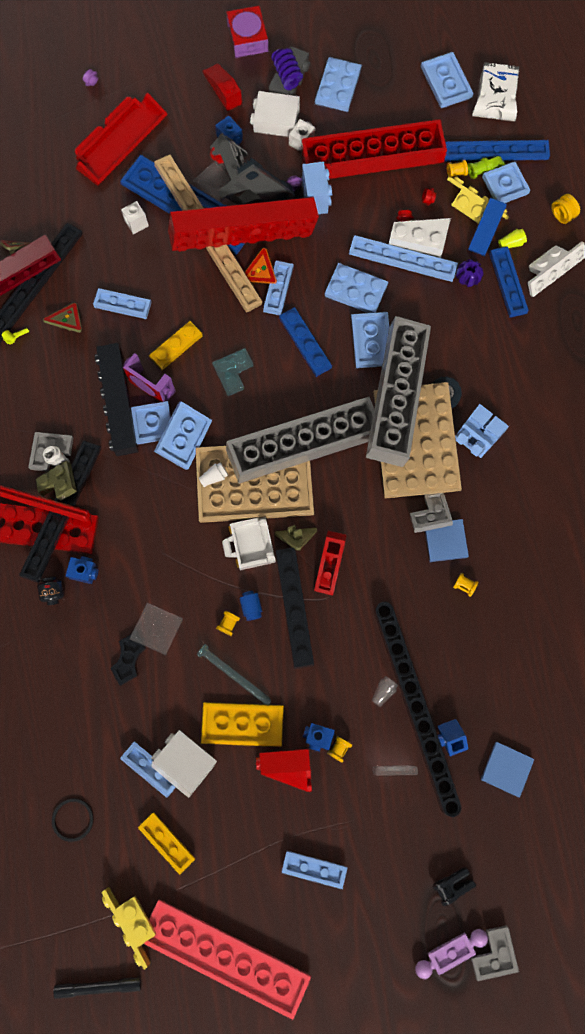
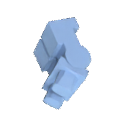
[455,404,509,458]

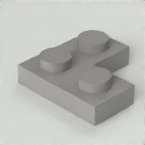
[28,432,74,472]
[410,493,453,533]
[471,926,519,981]

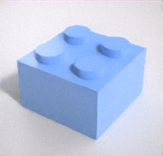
[302,162,332,214]

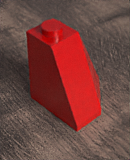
[256,749,312,792]

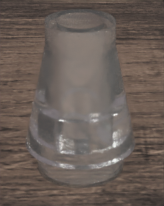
[371,676,398,707]

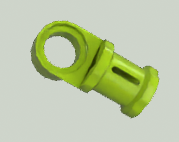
[468,156,505,179]

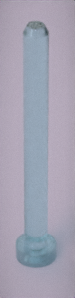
[197,644,271,705]

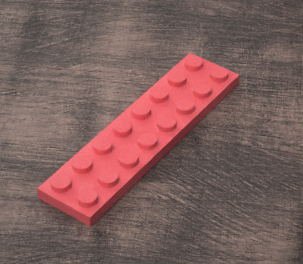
[143,899,311,1020]

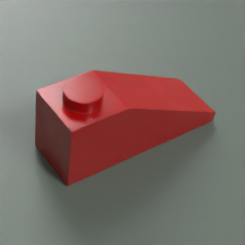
[203,64,242,111]
[314,531,347,595]

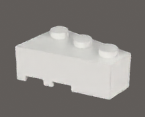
[389,218,451,258]

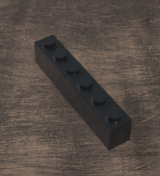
[95,343,139,456]
[276,548,314,669]

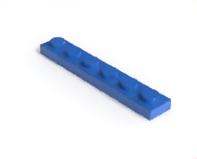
[444,140,550,161]

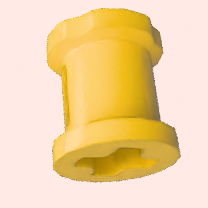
[447,159,468,178]
[453,573,479,597]
[216,611,240,636]
[327,736,352,763]

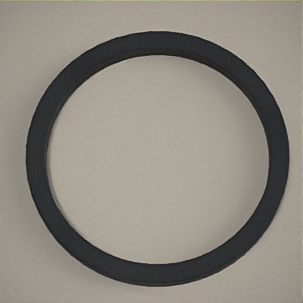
[52,799,93,842]

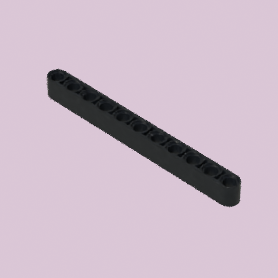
[374,602,462,817]

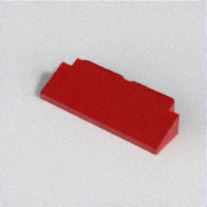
[75,93,168,186]

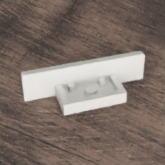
[528,242,585,297]

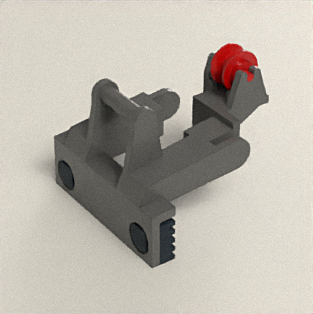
[210,133,294,205]

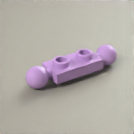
[415,929,488,979]

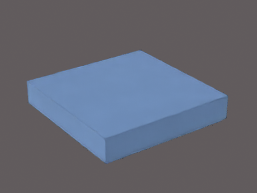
[425,519,469,562]
[480,742,534,798]

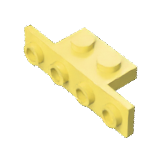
[447,176,509,223]
[102,887,157,970]

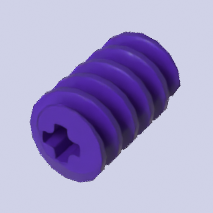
[271,48,303,90]

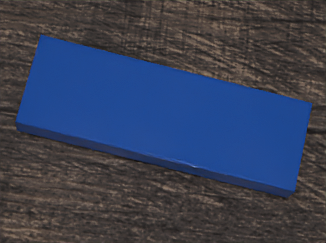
[468,198,507,257]

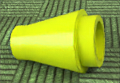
[498,229,527,248]

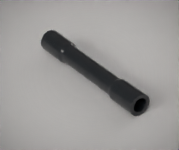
[53,977,141,999]

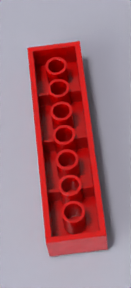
[301,119,447,179]
[168,197,319,251]

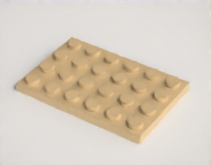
[374,382,462,498]
[196,446,314,523]

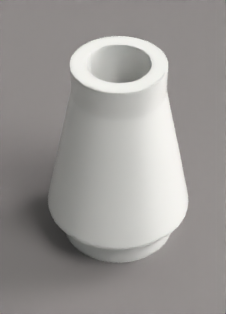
[43,446,69,466]
[198,462,228,487]

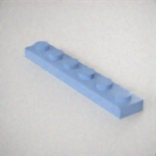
[349,235,458,282]

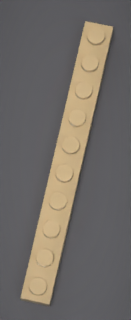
[154,155,262,313]

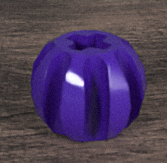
[456,259,483,287]

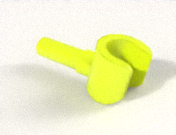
[2,328,29,344]

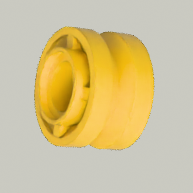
[552,194,580,224]

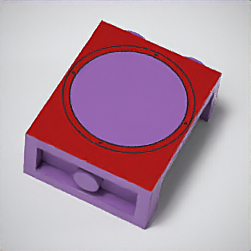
[226,6,268,58]
[123,353,176,402]

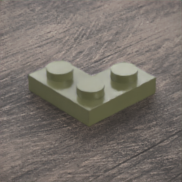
[36,461,77,501]

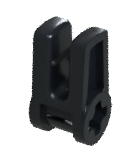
[432,867,477,906]

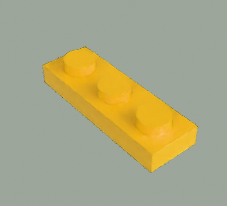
[149,321,203,370]
[138,812,196,875]

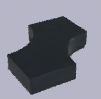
[111,631,146,686]

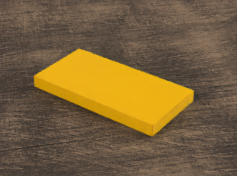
[201,703,283,747]

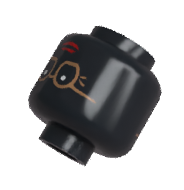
[37,576,65,605]

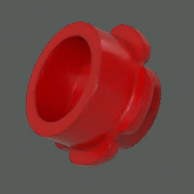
[421,188,436,206]
[396,210,414,222]

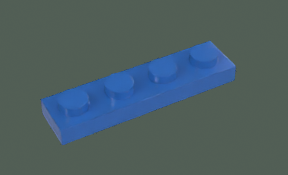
[489,247,529,318]
[279,307,332,377]

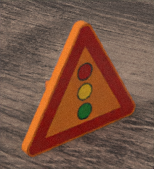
[245,248,277,284]

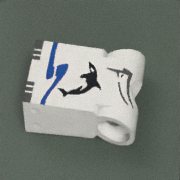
[472,63,519,121]

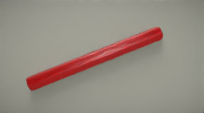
[0,485,91,522]

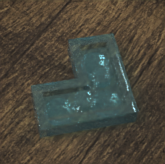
[212,348,253,396]

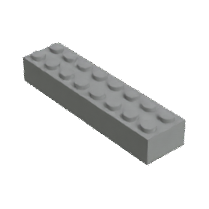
[366,316,431,467]
[226,397,374,483]

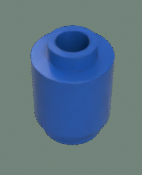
[239,591,263,621]

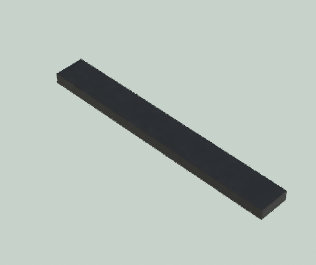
[0,222,83,343]
[19,440,102,583]

